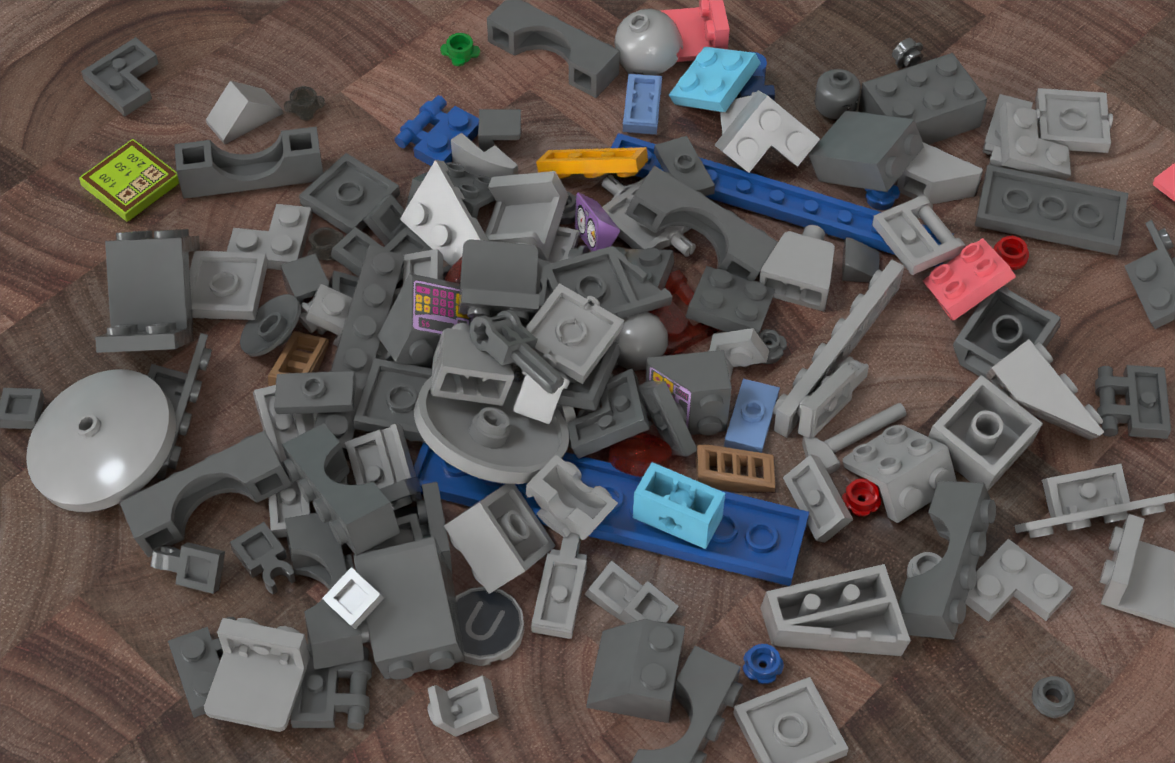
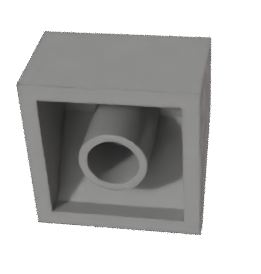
[444,484,556,594]

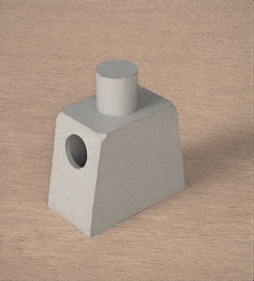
[759,225,835,312]
[431,323,514,406]

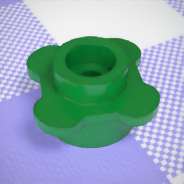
[440,33,480,66]

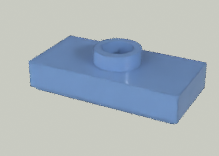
[623,74,662,135]
[724,379,780,453]

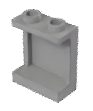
[485,171,569,261]

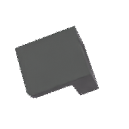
[478,109,522,152]
[281,254,330,314]

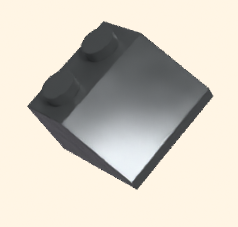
[586,619,685,723]

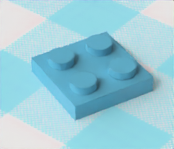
[669,47,761,112]

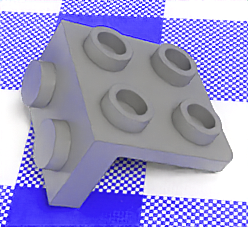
[843,425,957,523]
[1099,514,1175,628]
[204,618,310,732]

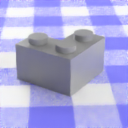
[714,90,820,173]

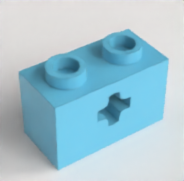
[633,462,725,549]

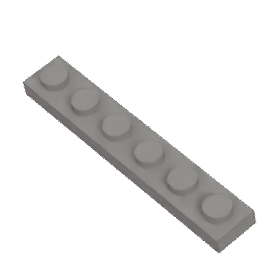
[773,260,904,438]

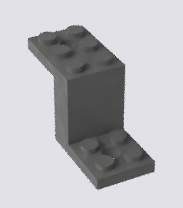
[95,229,200,353]

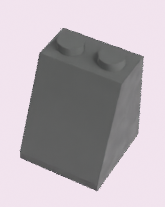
[354,537,466,680]

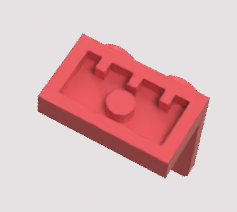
[661,0,730,62]

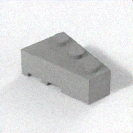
[760,564,911,656]

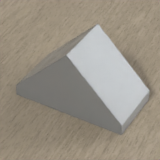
[206,81,283,145]

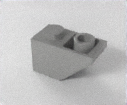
[897,142,983,204]

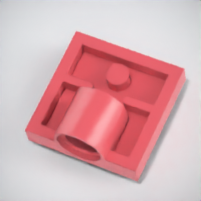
[922,238,1016,321]

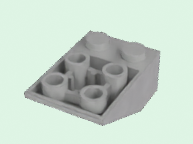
[986,339,1104,440]

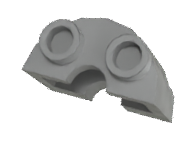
[526,454,618,540]

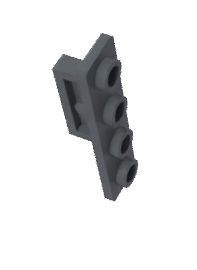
[1124,220,1175,329]
[148,333,212,480]

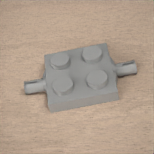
[602,175,696,257]

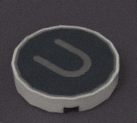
[455,587,525,666]

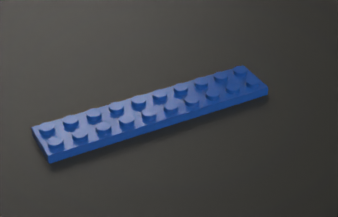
[414,442,809,586]

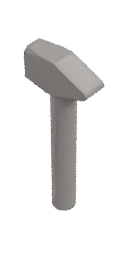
[802,403,906,474]

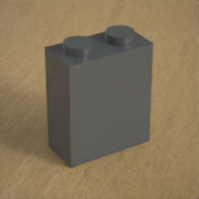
[808,111,924,192]

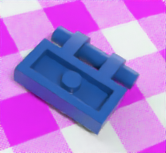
[394,95,479,166]

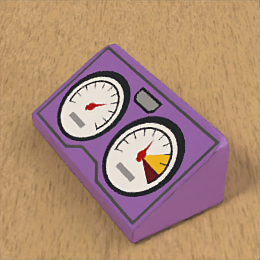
[575,192,620,252]

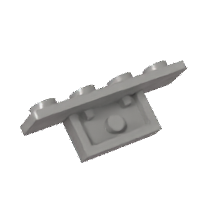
[1014,464,1175,538]

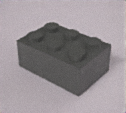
[858,53,987,145]

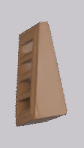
[268,331,329,387]
[696,445,775,492]

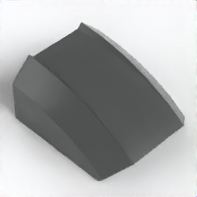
[953,285,1061,382]

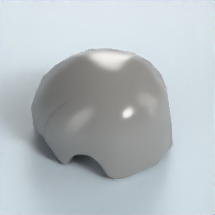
[614,311,668,371]

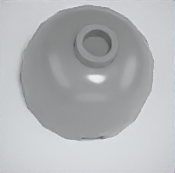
[614,9,684,75]

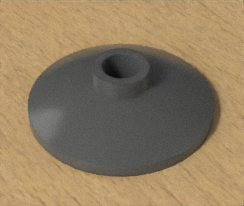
[240,294,301,356]

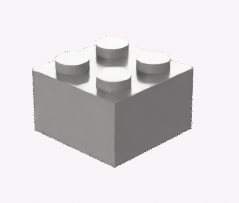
[928,375,1043,491]

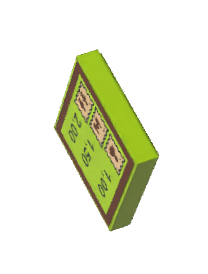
[79,139,179,222]

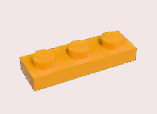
[536,147,648,179]

